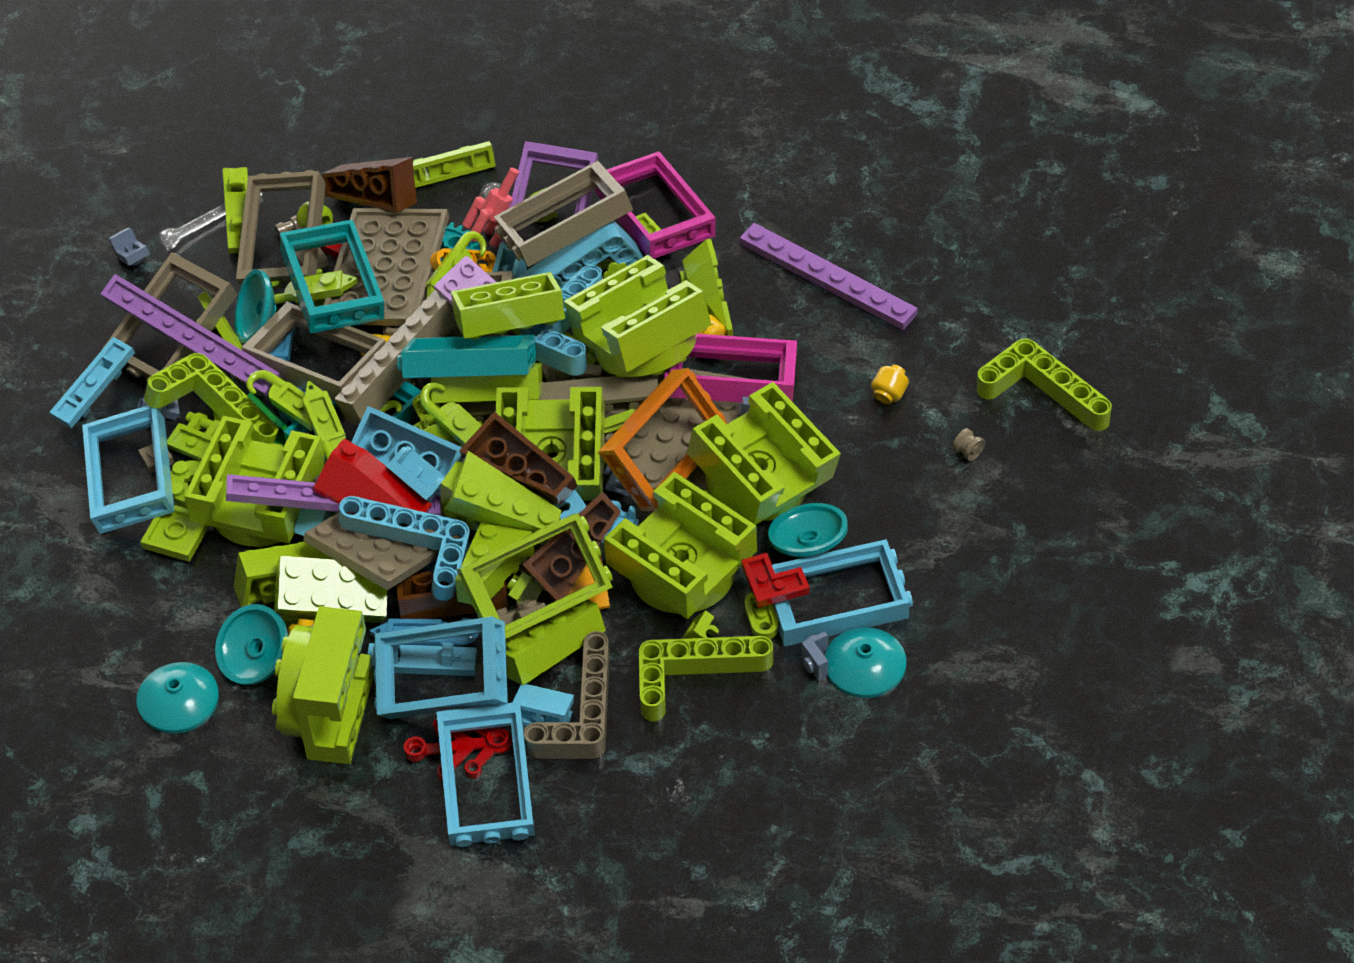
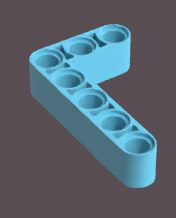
[515,221,643,288]
[521,265,602,376]
[338,496,469,600]

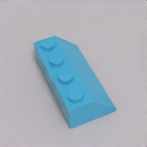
[352,406,463,496]

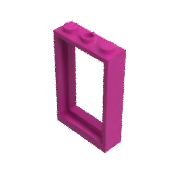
[595,151,716,259]
[665,334,797,403]

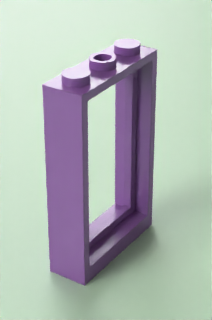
[501,141,598,265]

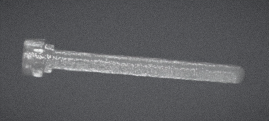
[159,192,263,250]

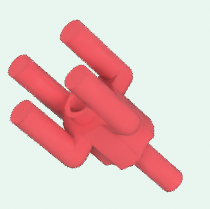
[462,168,519,248]

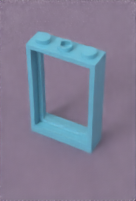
[82,406,175,534]
[772,539,913,646]
[373,617,508,719]
[437,702,535,847]

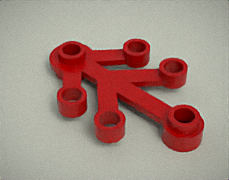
[404,718,512,782]

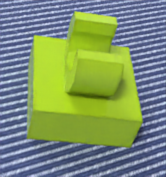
[682,610,719,639]

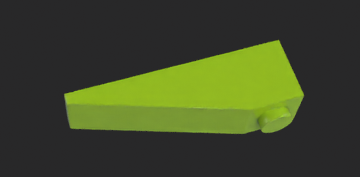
[679,239,733,336]

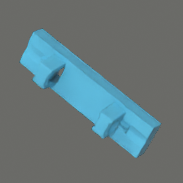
[49,337,135,429]
[368,643,477,676]

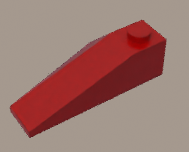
[313,439,432,513]

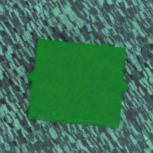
[247,392,289,431]

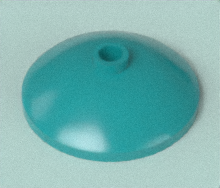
[234,269,276,344]
[768,503,848,557]
[215,604,288,685]
[825,627,906,698]
[137,662,219,733]

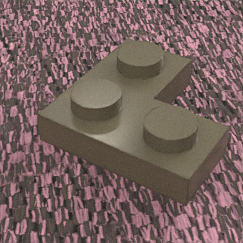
[496,599,546,625]

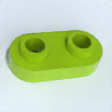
[745,592,778,639]

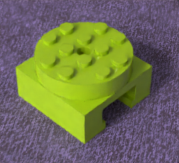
[564,255,712,378]
[687,382,841,525]
[496,387,605,508]
[184,416,326,547]
[604,472,757,619]
[272,606,374,764]

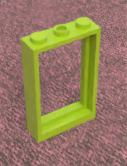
[456,513,613,639]

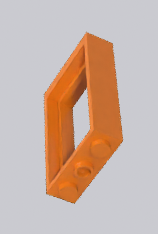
[598,368,728,512]

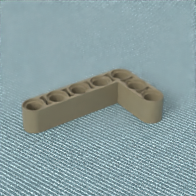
[524,631,610,759]

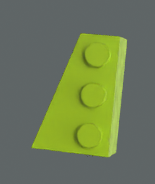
[455,522,534,604]

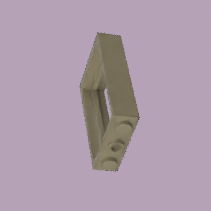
[494,161,633,267]
[236,170,326,289]
[102,252,238,383]
[242,302,386,402]

